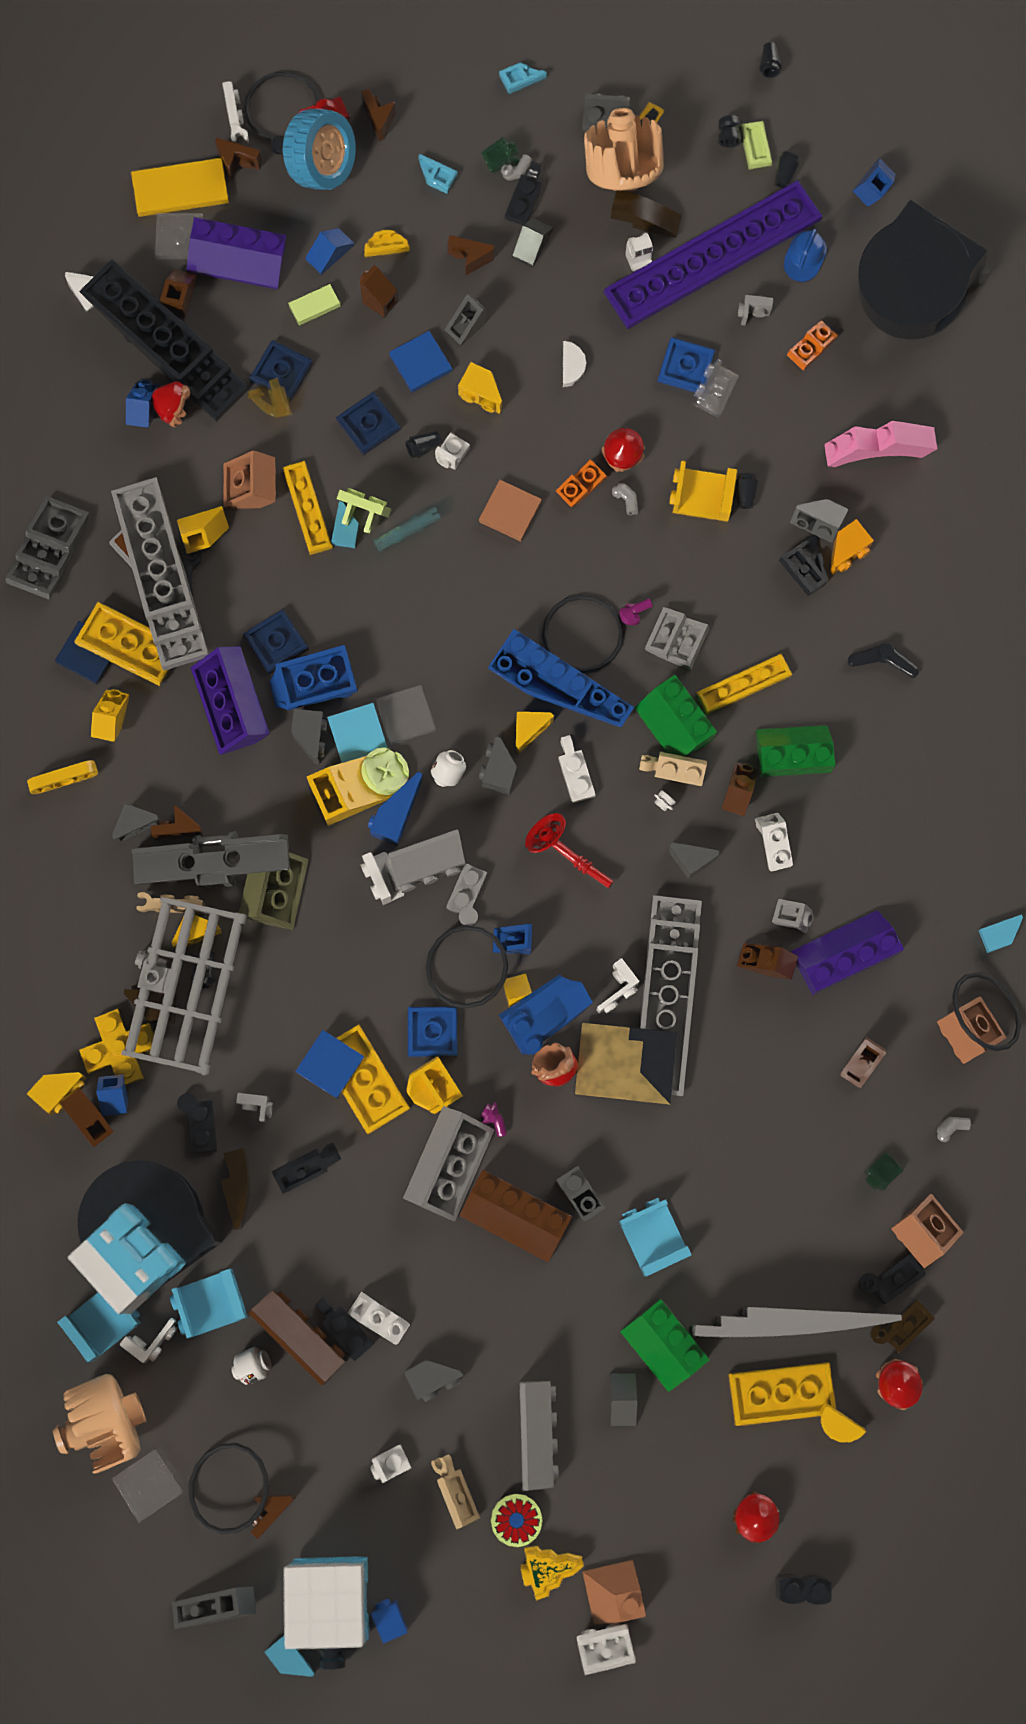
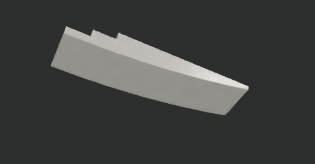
[111,477,209,671]
[639,895,702,1096]
[691,1307,902,1337]

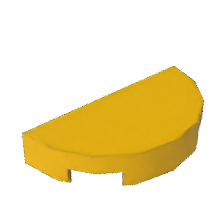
[364,230,410,257]
[820,1402,866,1442]

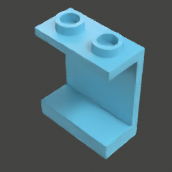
[619,1198,692,1277]
[170,1269,248,1338]
[58,1292,141,1363]

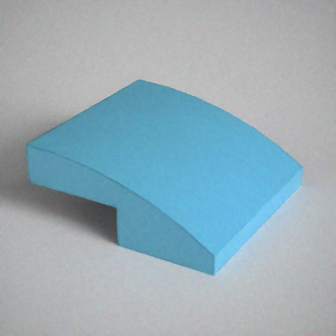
[327,703,387,763]

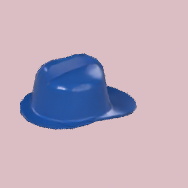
[784,229,827,282]

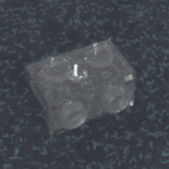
[694,359,739,418]

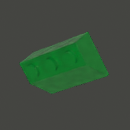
[634,675,717,757]
[756,725,835,777]
[620,1299,710,1392]

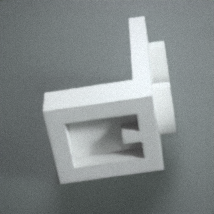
[755,813,793,871]
[596,958,640,1014]
[348,1292,410,1345]
[119,1318,178,1363]

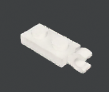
[222,81,249,144]
[558,735,596,804]

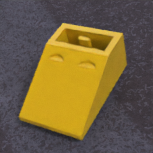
[307,756,393,826]

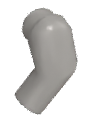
[501,155,533,181]
[612,483,638,515]
[937,1117,971,1142]

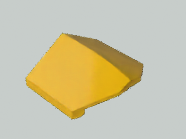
[406,1056,463,1114]

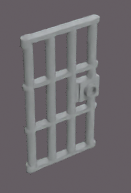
[121,897,247,1075]

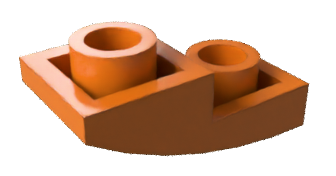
[787,320,838,370]
[556,459,607,508]

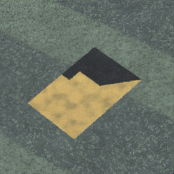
[575,1023,677,1105]

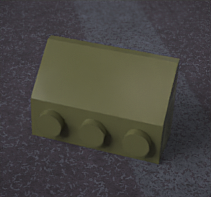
[239,852,309,929]

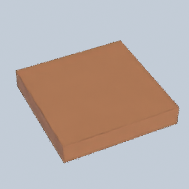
[479,480,542,542]

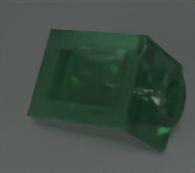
[481,137,520,174]
[863,1152,904,1191]

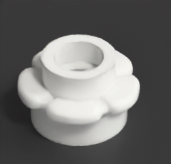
[654,790,676,811]

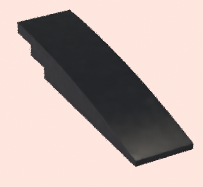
[79,260,249,422]

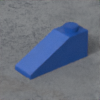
[368,772,423,845]

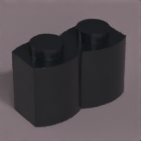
[775,1574,832,1605]

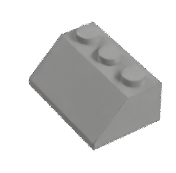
[384,830,465,893]

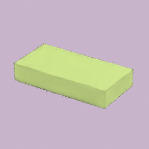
[740,121,772,169]
[289,284,341,326]

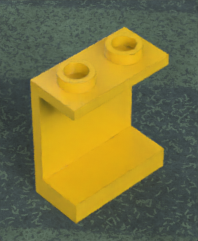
[669,461,737,522]

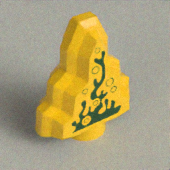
[520,1546,584,1600]

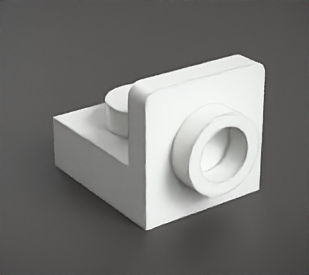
[435,433,470,470]
[370,1444,411,1483]

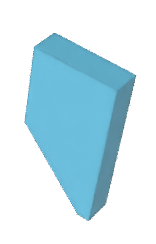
[499,63,547,94]
[419,154,458,194]
[331,501,359,548]
[979,914,1023,953]
[265,1635,315,1677]

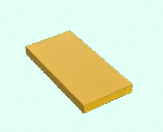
[131,158,229,217]
[75,602,170,686]
[336,1024,410,1135]
[728,1362,836,1426]

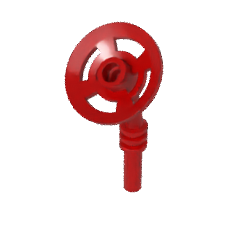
[525,813,614,889]

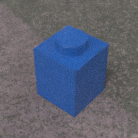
[97,1074,128,1116]
[371,1598,408,1644]

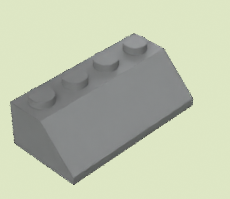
[403,1106,495,1222]
[520,1381,559,1491]

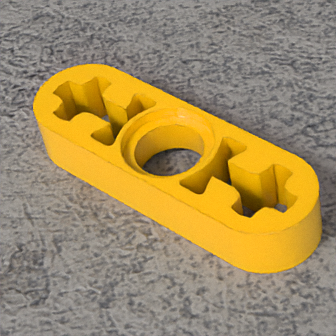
[27,761,98,794]

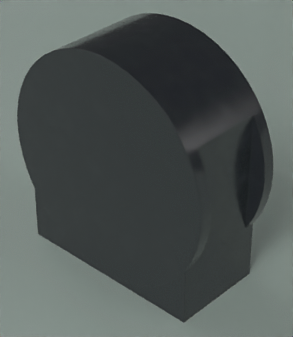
[858,199,987,339]
[78,1160,221,1290]

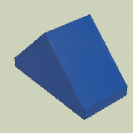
[306,228,355,275]
[493,924,532,954]

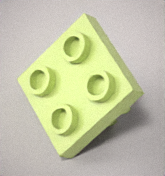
[337,488,392,534]

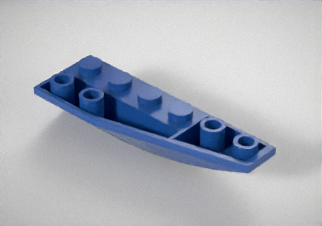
[488,629,634,728]

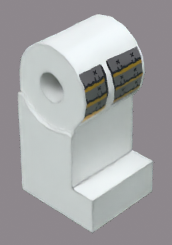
[626,232,653,272]

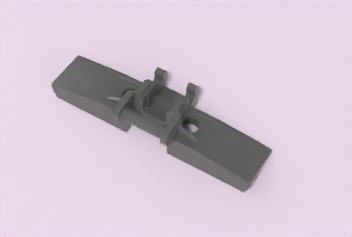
[132,831,290,889]

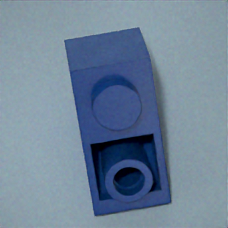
[853,158,895,207]
[126,380,160,428]

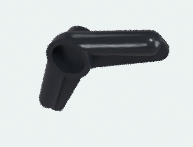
[848,643,918,678]

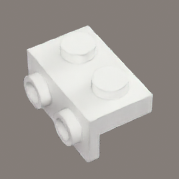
[360,852,405,905]
[576,1623,636,1675]

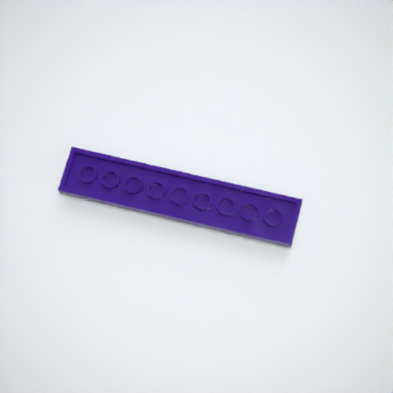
[604,180,822,329]

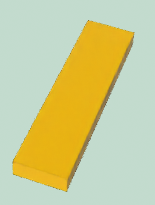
[283,461,332,555]
[696,653,792,715]

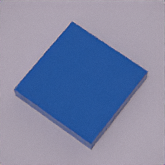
[389,331,452,393]
[657,337,715,394]
[408,1007,457,1057]
[295,1030,365,1099]

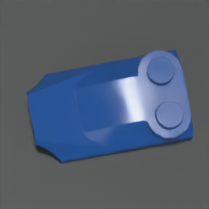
[269,645,358,710]
[498,974,593,1055]

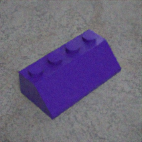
[186,217,286,289]
[190,647,270,755]
[791,910,904,996]

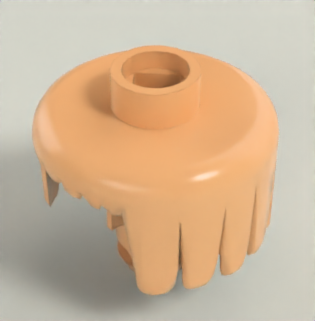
[584,108,664,192]
[53,1374,146,1473]

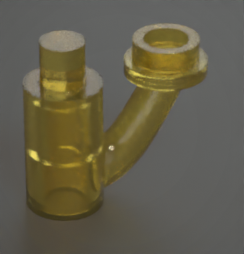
[247,378,291,418]

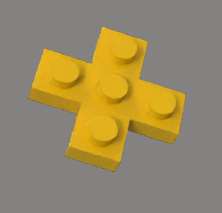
[79,1009,154,1085]

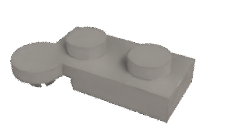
[446,863,487,926]

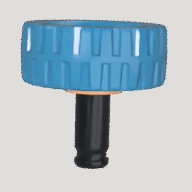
[271,109,356,190]

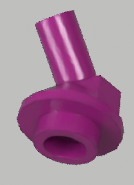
[619,599,653,626]
[480,1102,507,1137]

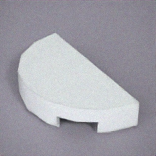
[563,341,586,387]

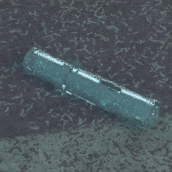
[372,506,441,553]

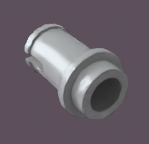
[135,950,168,969]

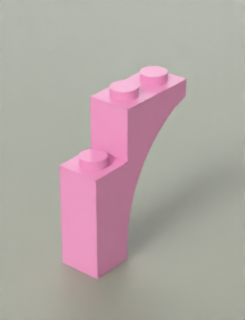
[824,421,937,467]

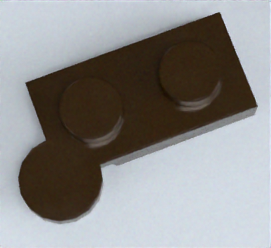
[870,1299,936,1353]

